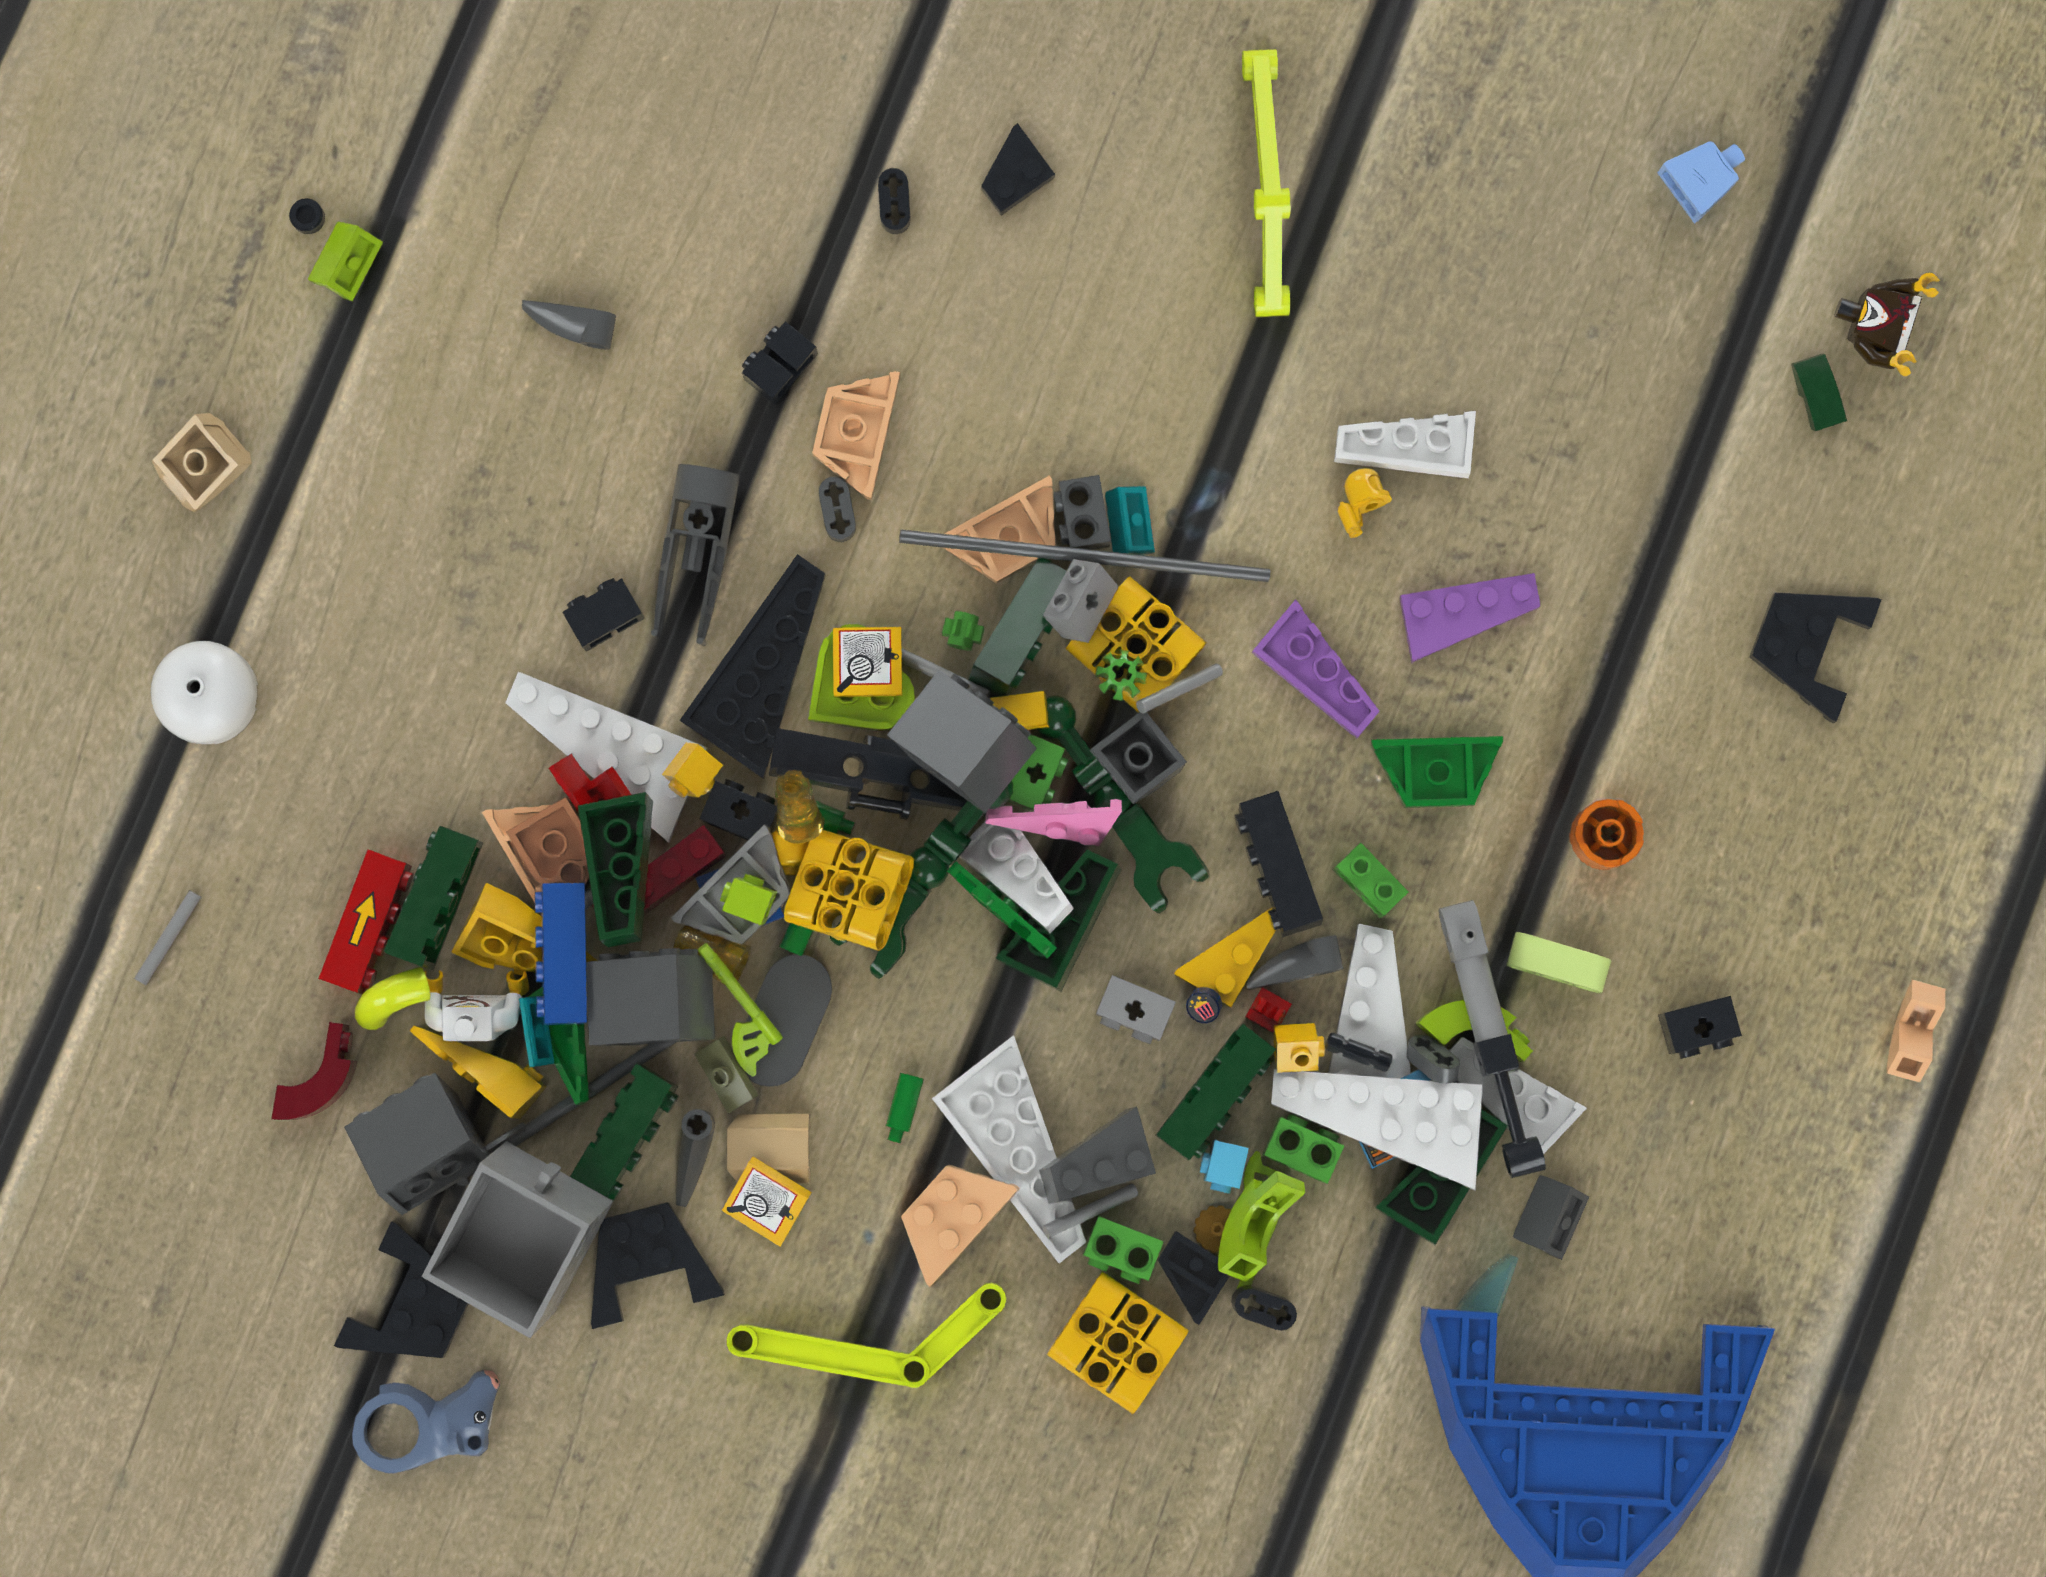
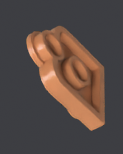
[506,797,589,884]

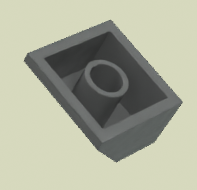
[1090,712,1187,804]

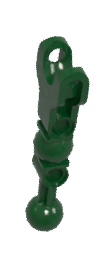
[1036,695,1210,914]
[830,780,1013,979]

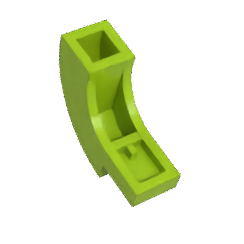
[1415,1000,1533,1062]
[1218,1171,1306,1282]

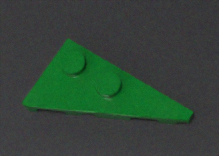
[947,861,1057,958]
[528,987,589,1105]

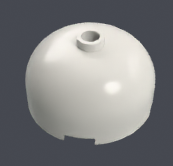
[151,641,258,744]

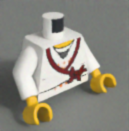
[424,970,530,1041]

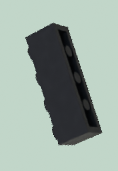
[1234,791,1323,938]

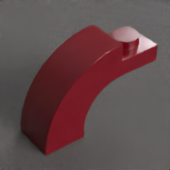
[271,1022,357,1120]

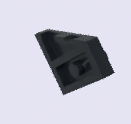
[981,123,1055,216]
[1157,1231,1230,1325]

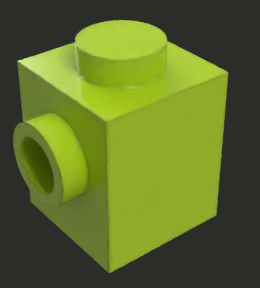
[720,873,777,925]

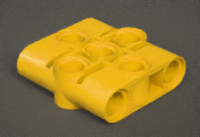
[1065,576,1207,713]
[784,828,914,951]
[1047,1271,1189,1414]

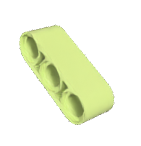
[1507,932,1611,993]

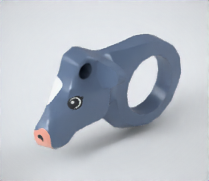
[352,1370,500,1474]

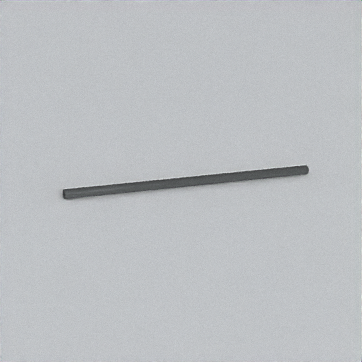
[899,529,1270,582]

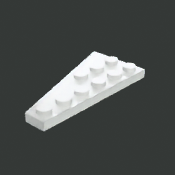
[1318,924,1411,1128]
[932,1035,1086,1263]

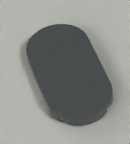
[743,954,833,1087]

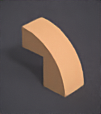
[1887,979,1946,1082]

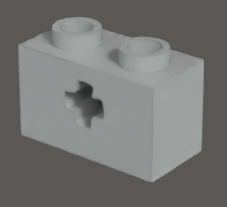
[1043,559,1119,643]
[1095,975,1176,1044]

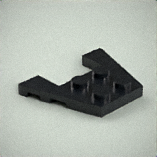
[1749,593,1882,723]
[591,1202,725,1329]
[334,1221,469,1358]

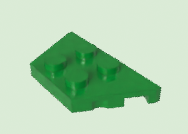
[1371,736,1503,808]

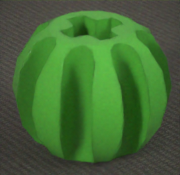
[1095,649,1147,701]

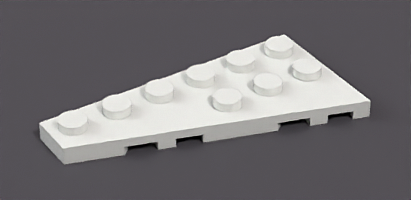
[505,672,708,843]
[1271,1069,1483,1191]

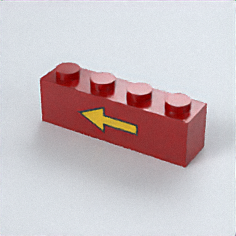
[318,849,414,994]

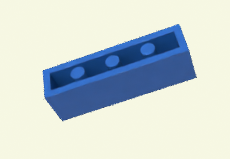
[535,883,587,1025]

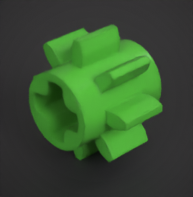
[942,611,984,651]

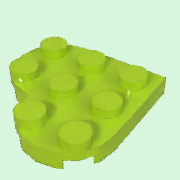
[808,624,915,731]

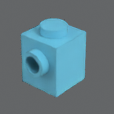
[1200,1140,1249,1194]

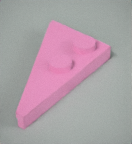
[986,799,1122,846]

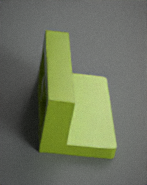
[308,221,383,301]

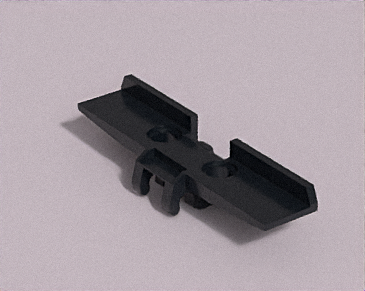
[769,728,986,820]

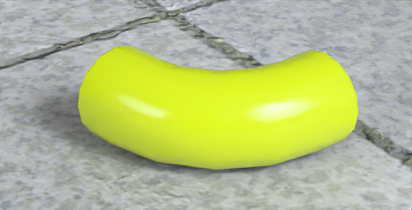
[354,967,430,1030]

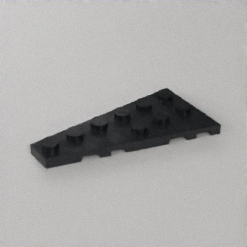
[680,554,826,779]

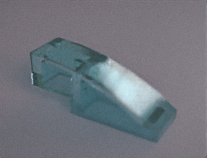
[1455,1254,1518,1319]

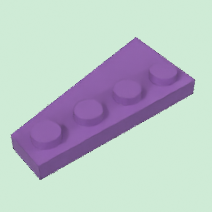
[1400,573,1540,663]
[1252,599,1379,739]

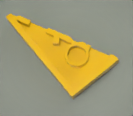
[1174,908,1276,1008]

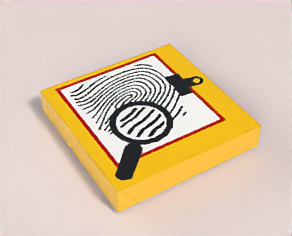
[833,627,902,697]
[722,1156,812,1247]

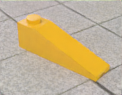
[451,883,597,989]
[410,1026,547,1119]

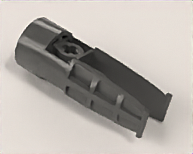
[651,464,740,646]

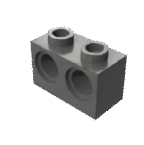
[1053,475,1111,550]

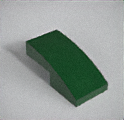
[1791,353,1847,431]

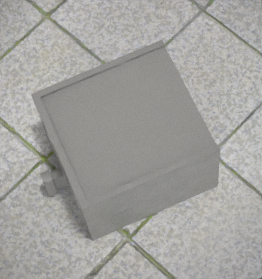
[421,1141,613,1338]

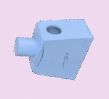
[1658,141,1745,224]

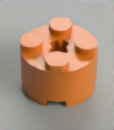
[1569,799,1644,870]

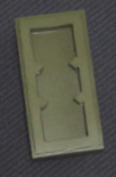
[694,1036,759,1114]

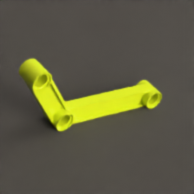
[1242,49,1290,317]
[727,1282,1006,1388]

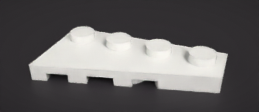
[960,805,1074,933]

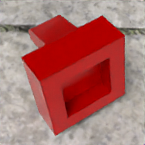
[1245,987,1292,1034]

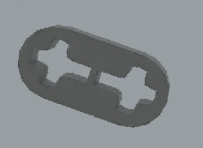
[819,477,856,542]
[1407,1035,1460,1084]

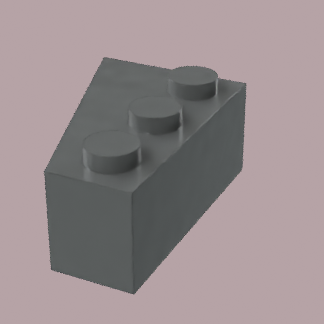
[1039,1106,1156,1204]

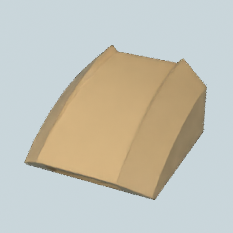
[152,413,252,512]
[727,1114,811,1183]

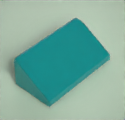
[1105,486,1155,555]
[519,996,554,1068]

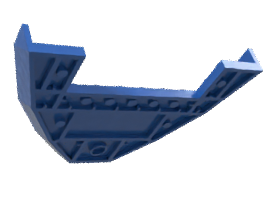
[1420,1306,1775,1577]

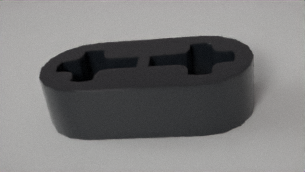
[878,168,911,234]
[1231,1285,1297,1331]

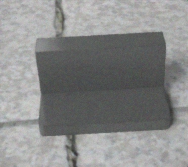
[1513,1175,1589,1260]

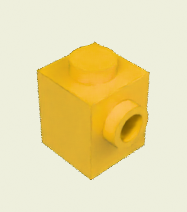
[662,742,723,798]
[1274,1023,1325,1073]

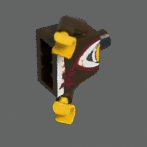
[1834,273,1940,376]

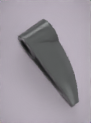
[522,300,616,350]
[1246,935,1344,990]
[676,1109,715,1207]

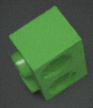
[1332,843,1409,918]
[1262,1114,1344,1184]
[1083,1216,1164,1284]

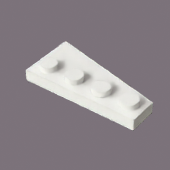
[1334,411,1476,478]
[1449,1037,1587,1154]

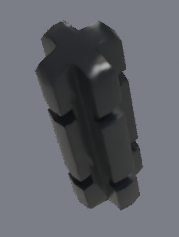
[1325,1033,1393,1072]

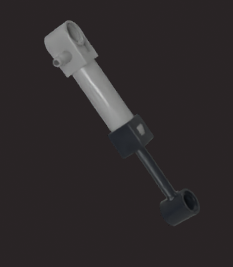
[1438,900,1546,1179]

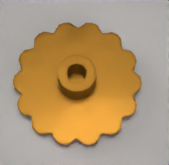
[1193,1205,1231,1253]

